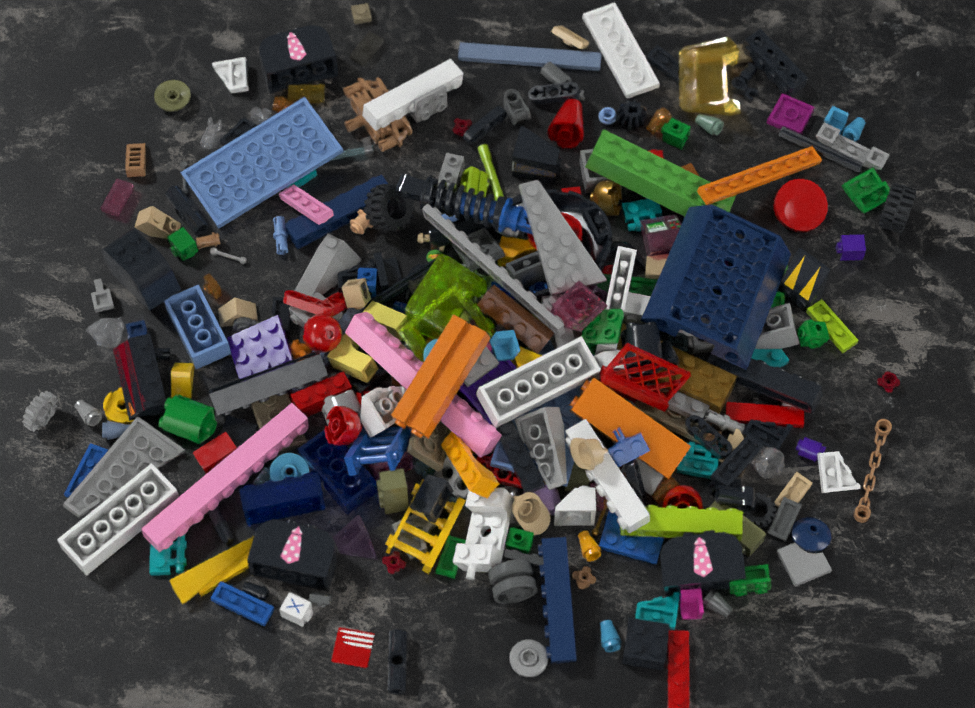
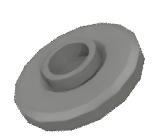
[510,640,548,677]

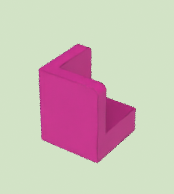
[679,589,704,620]

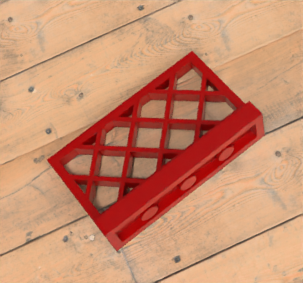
[599,343,691,412]

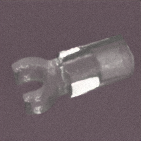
[200,117,222,149]

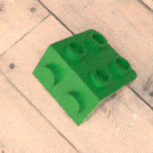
[582,309,624,355]
[730,564,771,596]

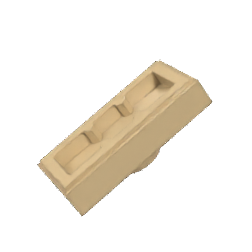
[552,26,589,49]
[774,472,813,508]

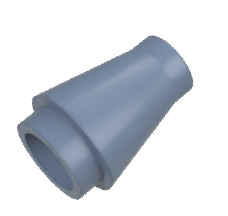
[102,420,130,440]

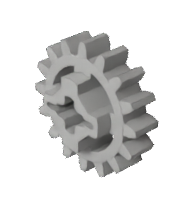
[22,391,58,432]

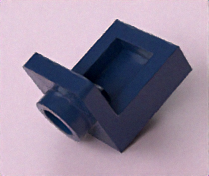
[126,320,148,339]

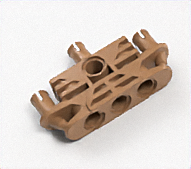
[343,78,412,152]

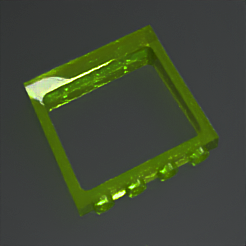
[398,282,496,362]

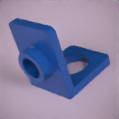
[357,268,377,299]

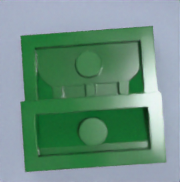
[842,168,890,214]

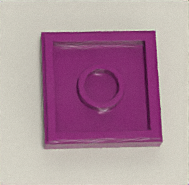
[767,93,815,134]

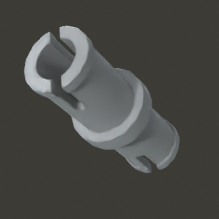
[704,409,745,433]

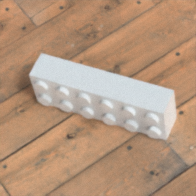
[476,336,601,428]
[57,463,179,576]

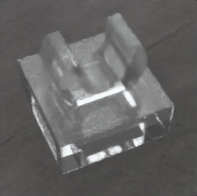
[250,106,272,126]

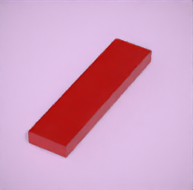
[725,402,804,428]

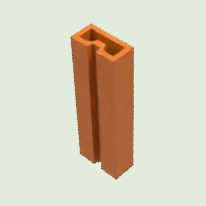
[391,314,491,439]
[569,378,691,479]

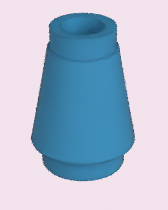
[843,117,865,142]
[600,620,622,652]

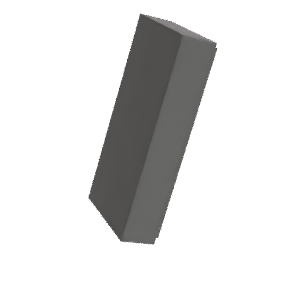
[767,497,802,542]

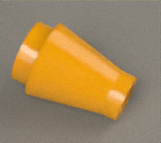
[578,531,601,562]

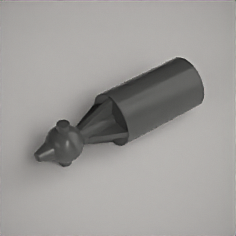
[540,62,585,101]

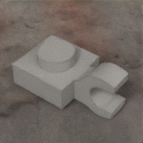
[91,278,114,313]

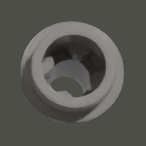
[74,400,102,426]

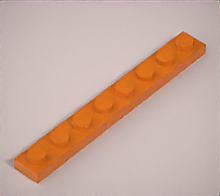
[697,146,822,205]

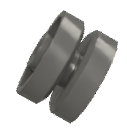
[488,559,538,604]

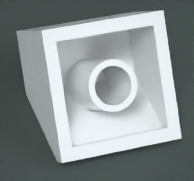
[554,486,596,526]

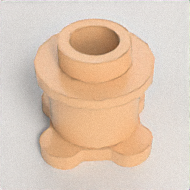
[350,209,373,234]

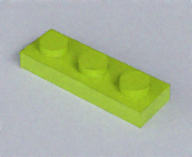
[806,299,858,353]

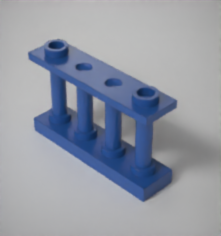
[344,426,412,475]

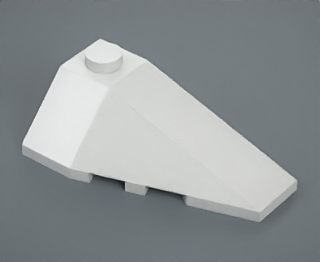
[360,386,407,438]

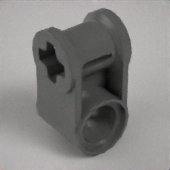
[503,89,531,126]

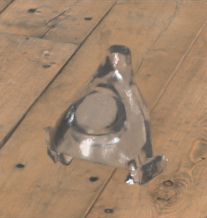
[86,317,124,349]
[751,447,785,479]

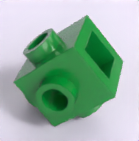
[796,320,830,349]

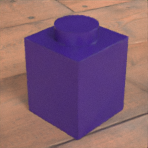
[836,235,866,261]

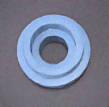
[599,107,617,125]

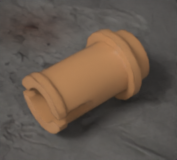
[196,232,221,249]

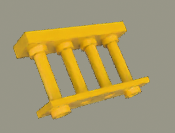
[385,479,466,574]

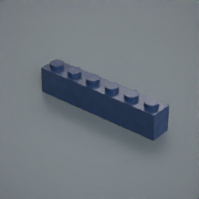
[285,174,390,250]
[538,537,576,664]

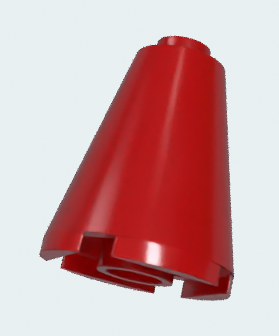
[547,99,584,148]

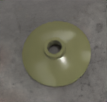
[154,80,191,111]

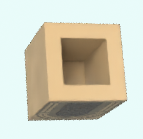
[342,278,371,309]

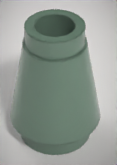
[695,113,724,135]

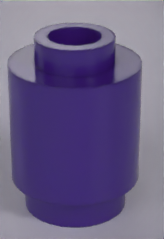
[795,437,826,462]

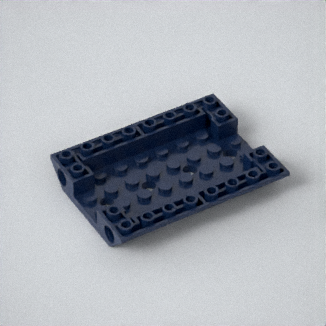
[640,204,791,370]

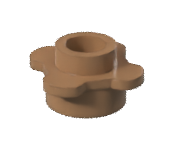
[572,566,596,589]

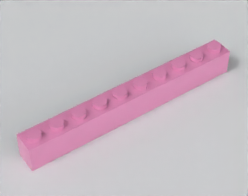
[345,312,502,457]
[141,403,309,553]

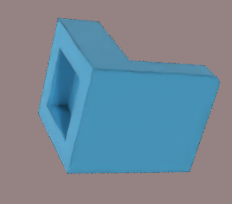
[824,106,849,134]
[490,330,520,361]

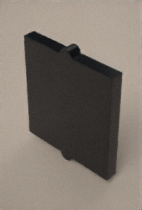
[220,416,258,448]

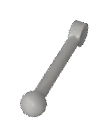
[210,247,247,264]

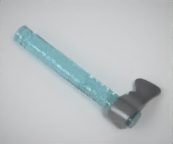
[331,137,374,160]

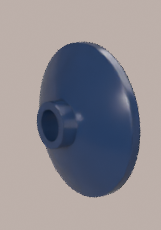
[791,517,831,552]

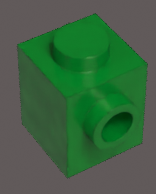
[661,118,691,150]
[168,227,198,261]
[505,527,534,555]

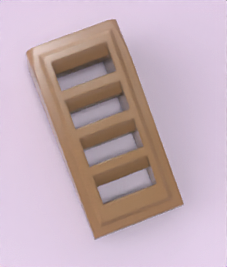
[126,143,146,177]

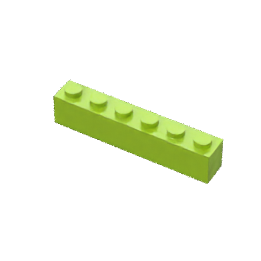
[620,505,743,541]

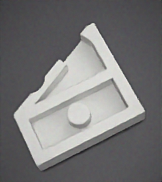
[212,57,249,93]
[817,451,861,493]

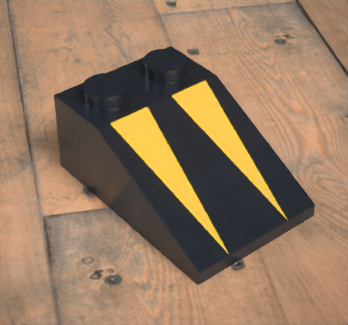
[779,248,831,311]

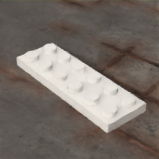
[583,3,660,99]

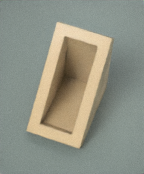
[218,298,258,327]

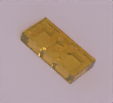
[288,84,325,104]

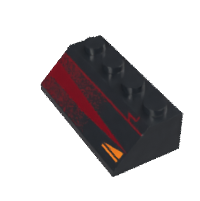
[113,334,166,421]

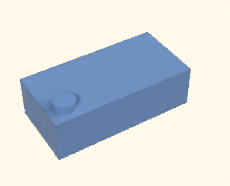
[164,285,231,369]

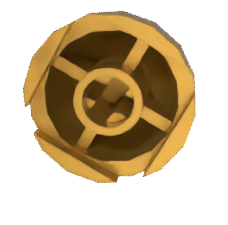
[590,179,622,216]

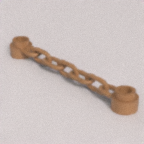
[854,419,892,523]

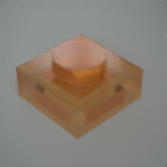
[203,273,222,299]

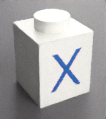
[280,592,313,627]

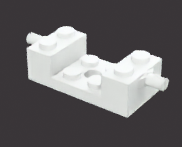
[453,477,514,580]

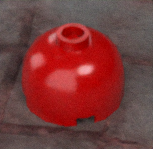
[303,315,342,353]
[325,406,362,446]
[663,485,703,509]

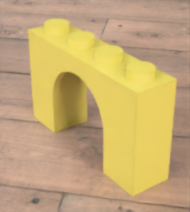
[327,301,412,383]

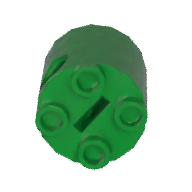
[159,394,217,444]

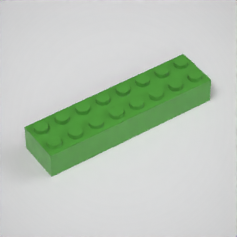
[585,129,736,216]

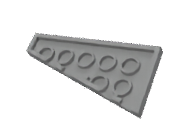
[519,180,607,295]
[63,416,185,518]

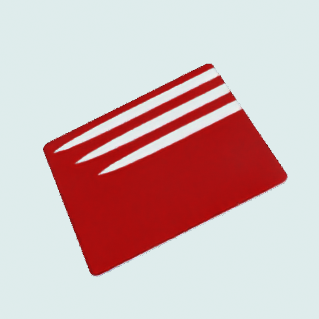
[331,627,374,668]

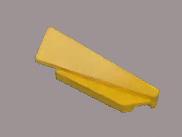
[170,536,254,605]

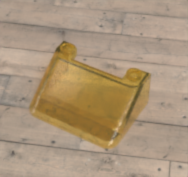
[679,37,741,115]

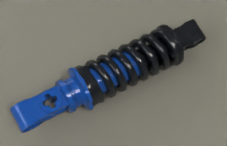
[395,174,533,235]

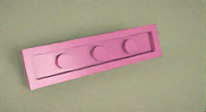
[279,184,334,225]

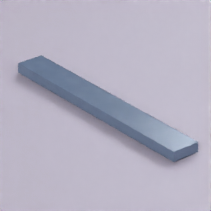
[458,42,601,71]

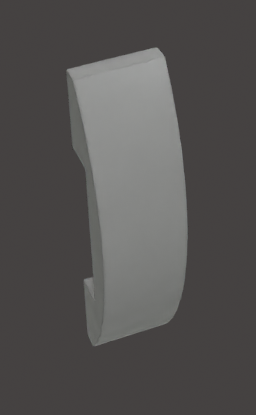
[816,122,889,170]

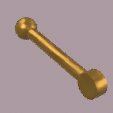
[592,499,608,536]

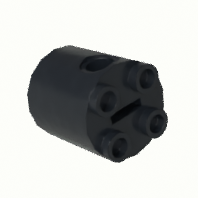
[620,322,664,377]

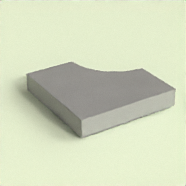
[392,514,436,560]
[777,543,832,587]

